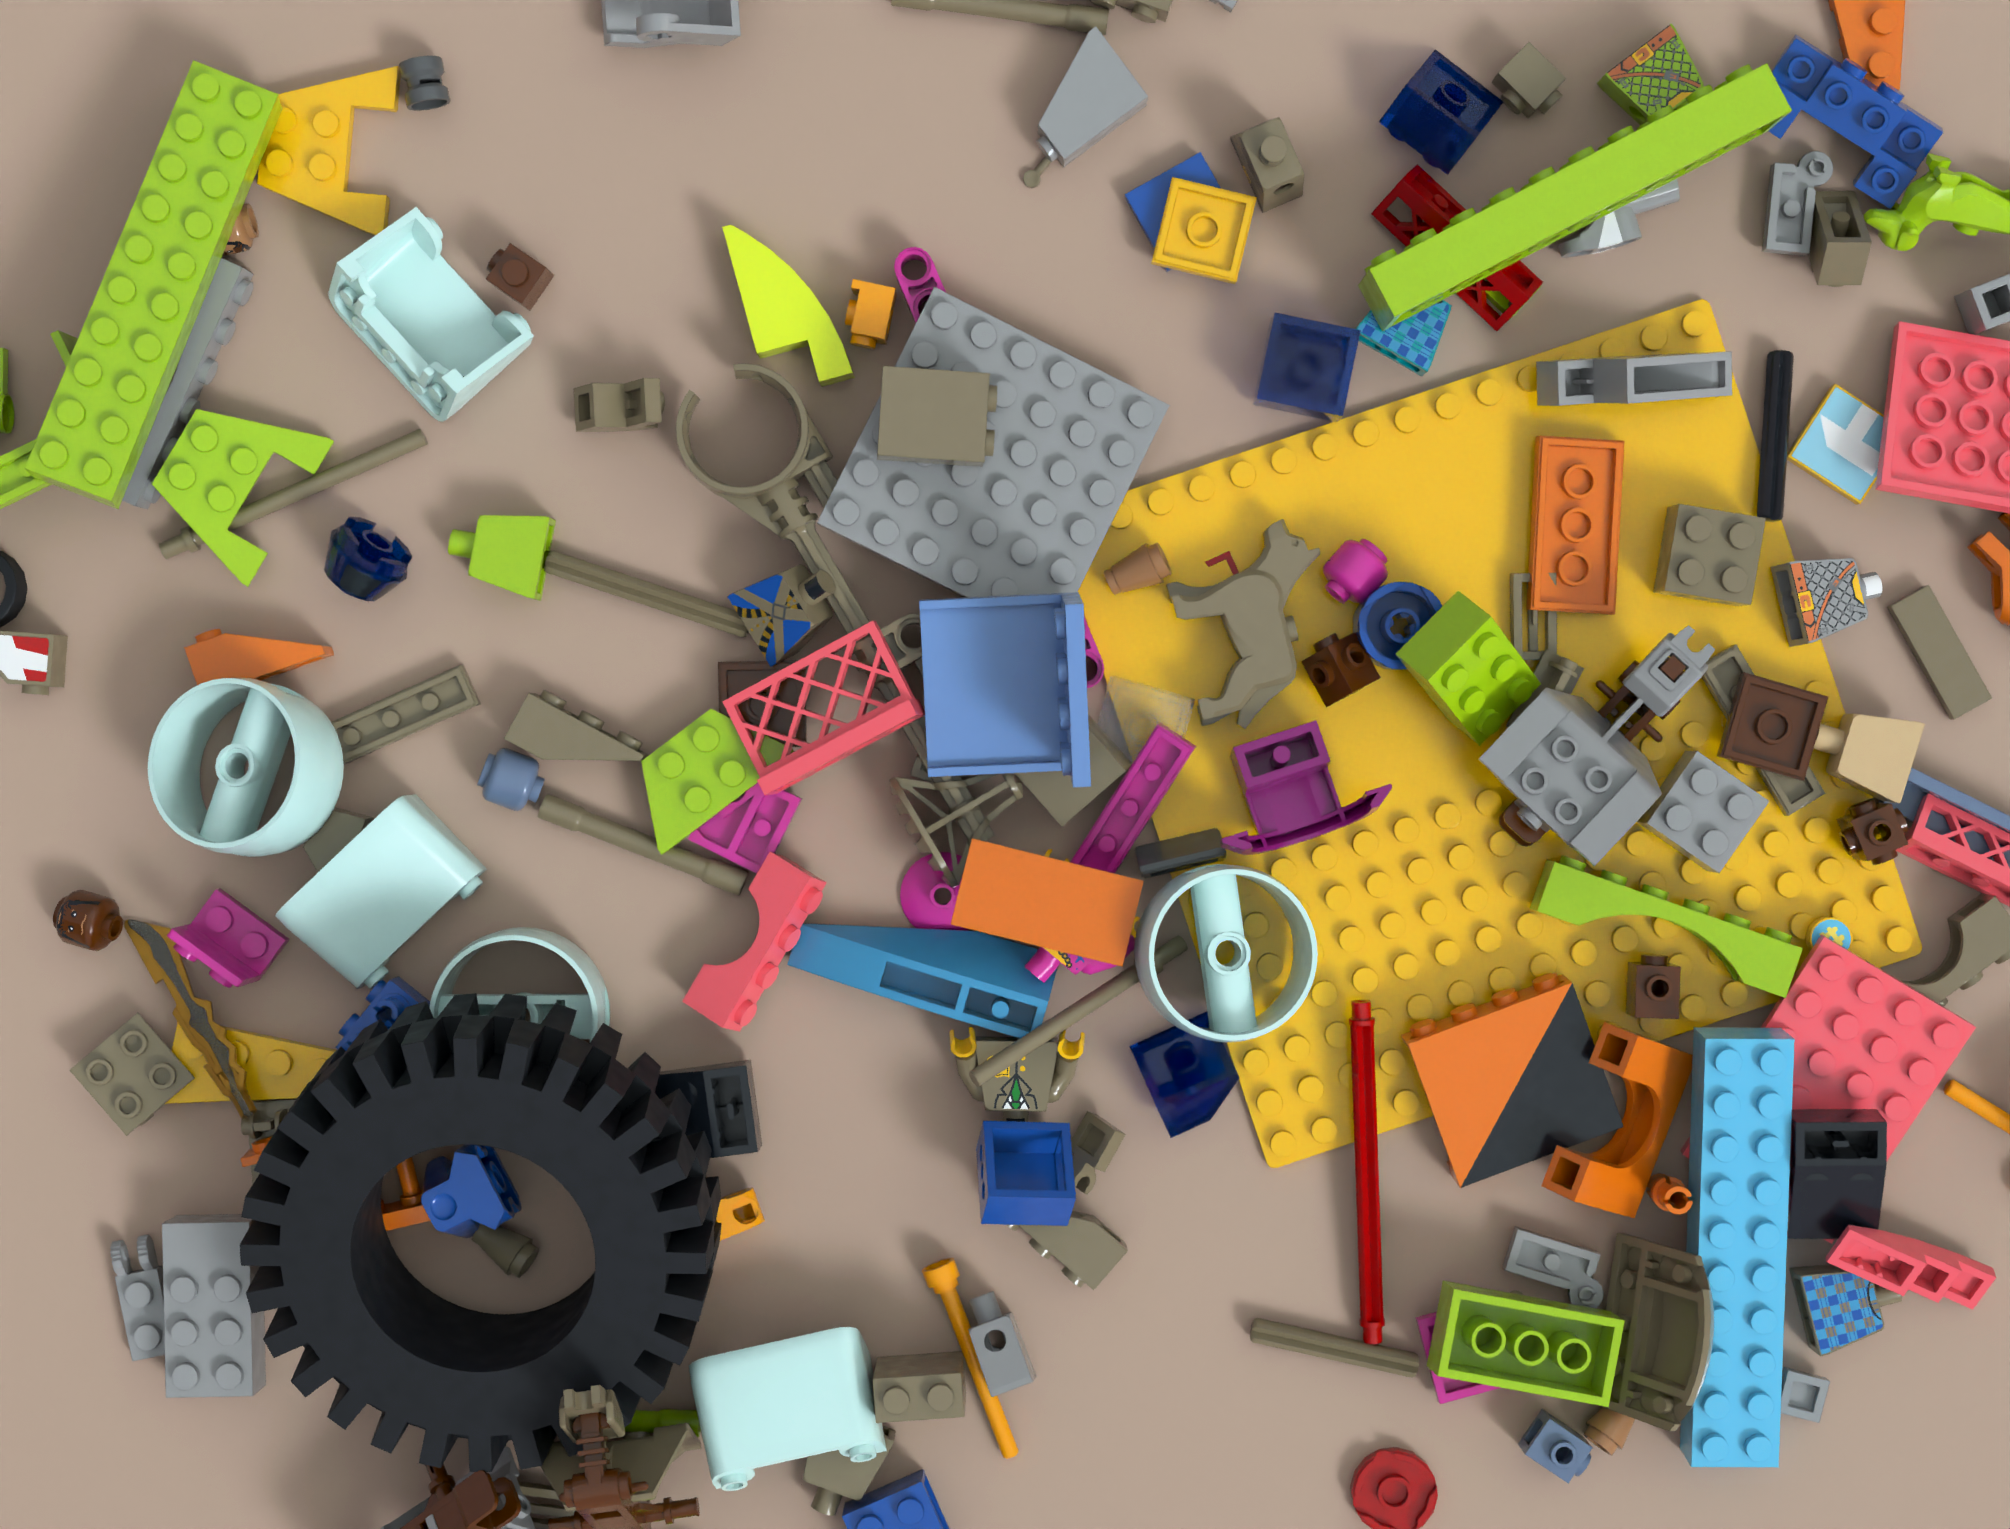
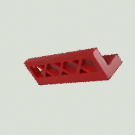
[1371,164,1543,331]

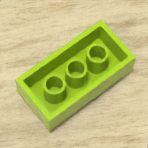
[1427,1280,1625,1407]

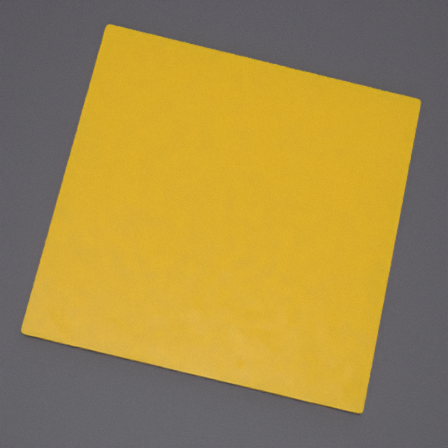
[1078,299,1922,1168]

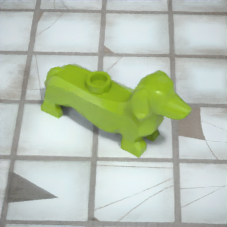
[1863,153,2010,251]

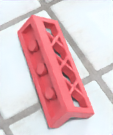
[1896,793,2010,907]

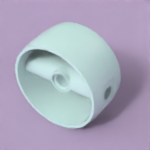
[148,678,344,857]
[1134,864,1318,1042]
[429,927,610,1043]

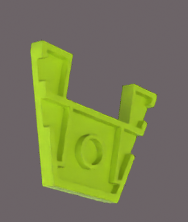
[152,409,334,587]

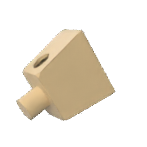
[1813,714,1925,804]

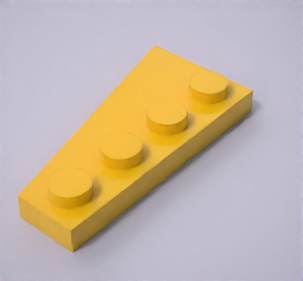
[165,1020,336,1104]

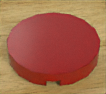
[1350,1447,1438,1529]

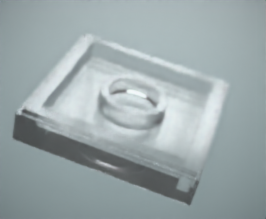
[1097,675,1195,771]

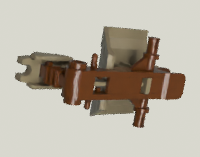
[540,1385,702,1529]

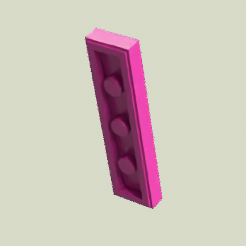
[1070,723,1196,873]

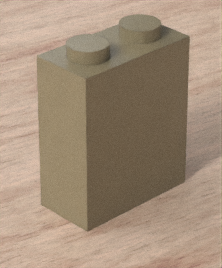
[877,366,997,467]
[1015,714,1132,826]
[873,1351,966,1423]

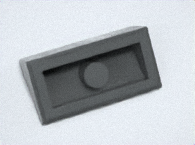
[1135,828,1226,879]

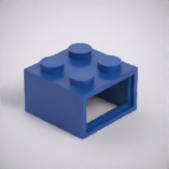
[976,1121,1076,1226]
[842,1469,949,1529]

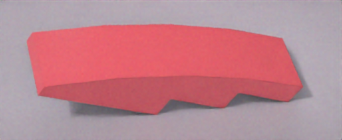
[1825,1225,1996,1310]

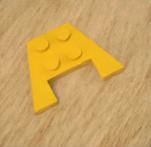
[257,66,401,236]

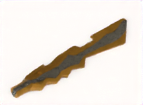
[124,919,257,1119]

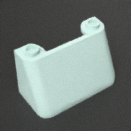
[328,207,534,422]
[275,794,487,989]
[689,1327,887,1491]

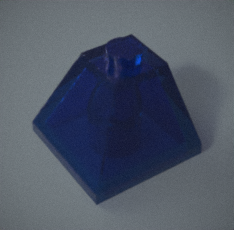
[1130,1011,1239,1138]

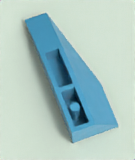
[787,923,1057,1038]

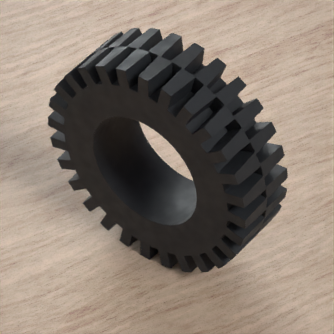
[240,993,722,1472]

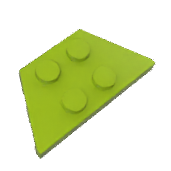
[641,709,795,855]

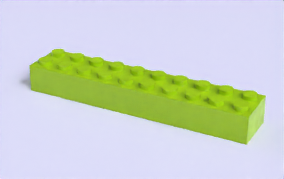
[25,60,282,509]
[1358,63,1792,332]

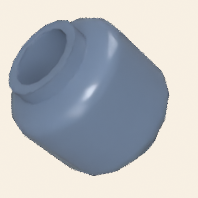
[477,748,545,811]

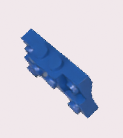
[1768,34,1943,209]

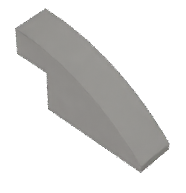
[1536,351,1732,406]

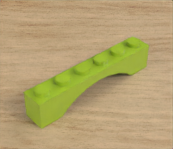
[1530,855,1803,998]

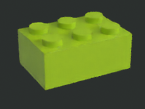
[1396,591,1541,746]

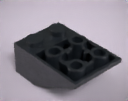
[655,1060,762,1158]
[1787,1109,1887,1239]

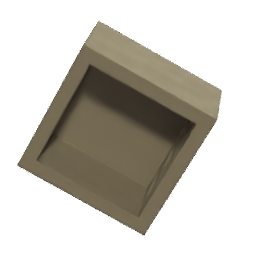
[1653,504,1766,607]

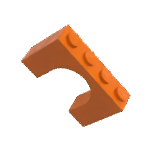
[1541,1022,1693,1218]

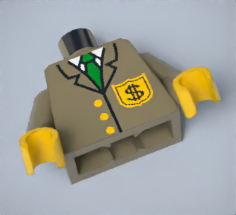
[949,1027,1085,1122]

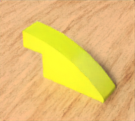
[722,225,855,387]

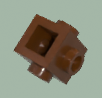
[1301,632,1381,707]
[1836,798,1908,865]

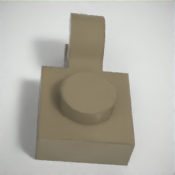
[1071,1111,1126,1194]

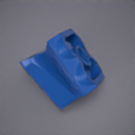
[421,1144,522,1238]

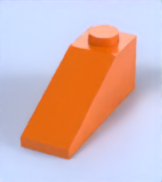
[184,629,334,685]

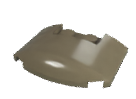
[1598,1233,1714,1431]

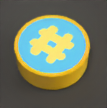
[1806,916,1853,951]

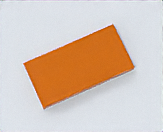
[1526,435,1625,615]
[951,838,1144,967]

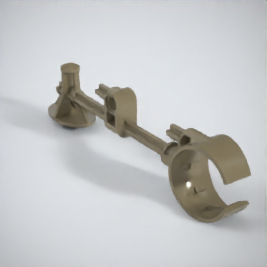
[676,364,1023,889]

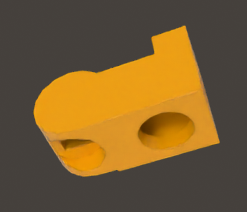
[715,1187,765,1241]

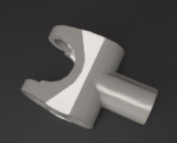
[1558,179,1680,258]

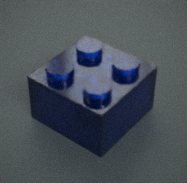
[1253,313,1361,422]

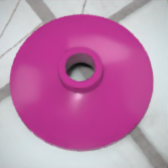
[900,852,969,930]

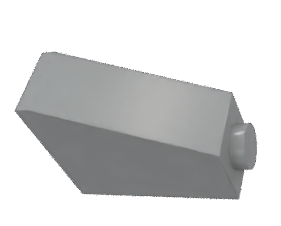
[1036,27,1148,168]

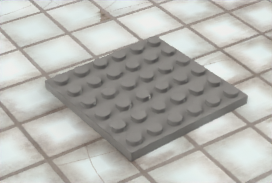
[817,287,1170,597]

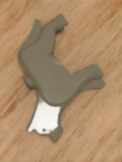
[1166,519,1320,729]

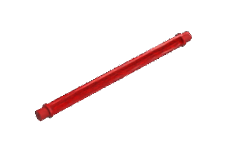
[1349,1000,1385,1344]

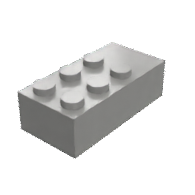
[162,1214,266,1398]

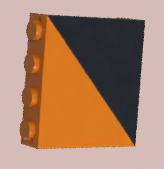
[1401,973,1624,1188]

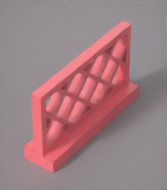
[722,620,925,795]

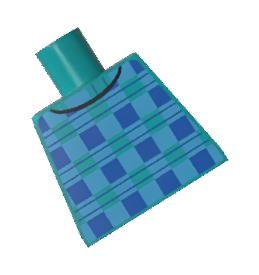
[1350,300,1452,377]

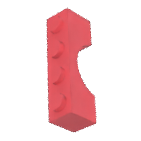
[682,851,827,1032]

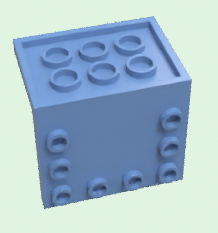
[919,592,1091,787]

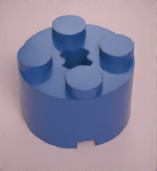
[1353,582,1442,670]

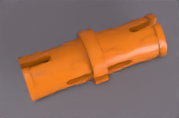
[1647,1173,1693,1215]

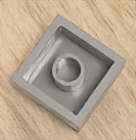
[1637,751,1770,873]

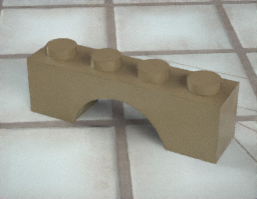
[1900,893,2010,1006]

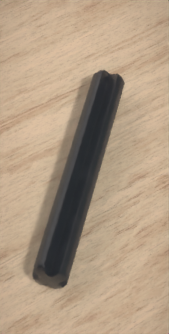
[1757,350,1794,522]

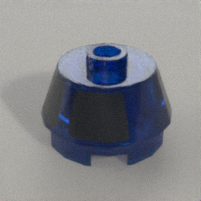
[324,517,412,602]

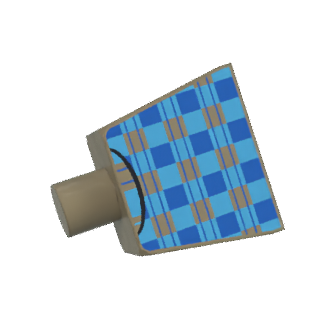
[1789,1264,1902,1356]

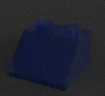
[1379,49,1503,175]

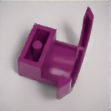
[1220,720,1392,855]

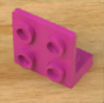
[167,888,289,988]

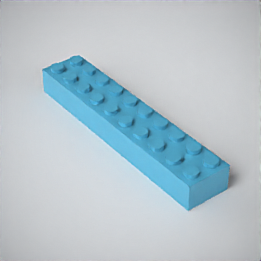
[1680,1027,1795,1468]

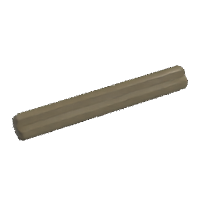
[1250,1318,1419,1378]

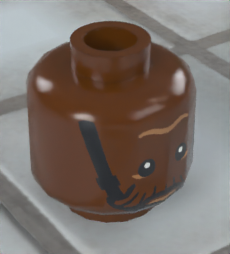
[53,890,123,951]

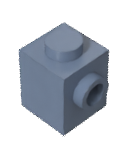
[1518,1409,1593,1483]

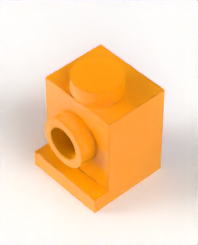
[845,279,897,349]

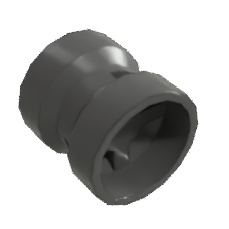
[399,56,450,111]

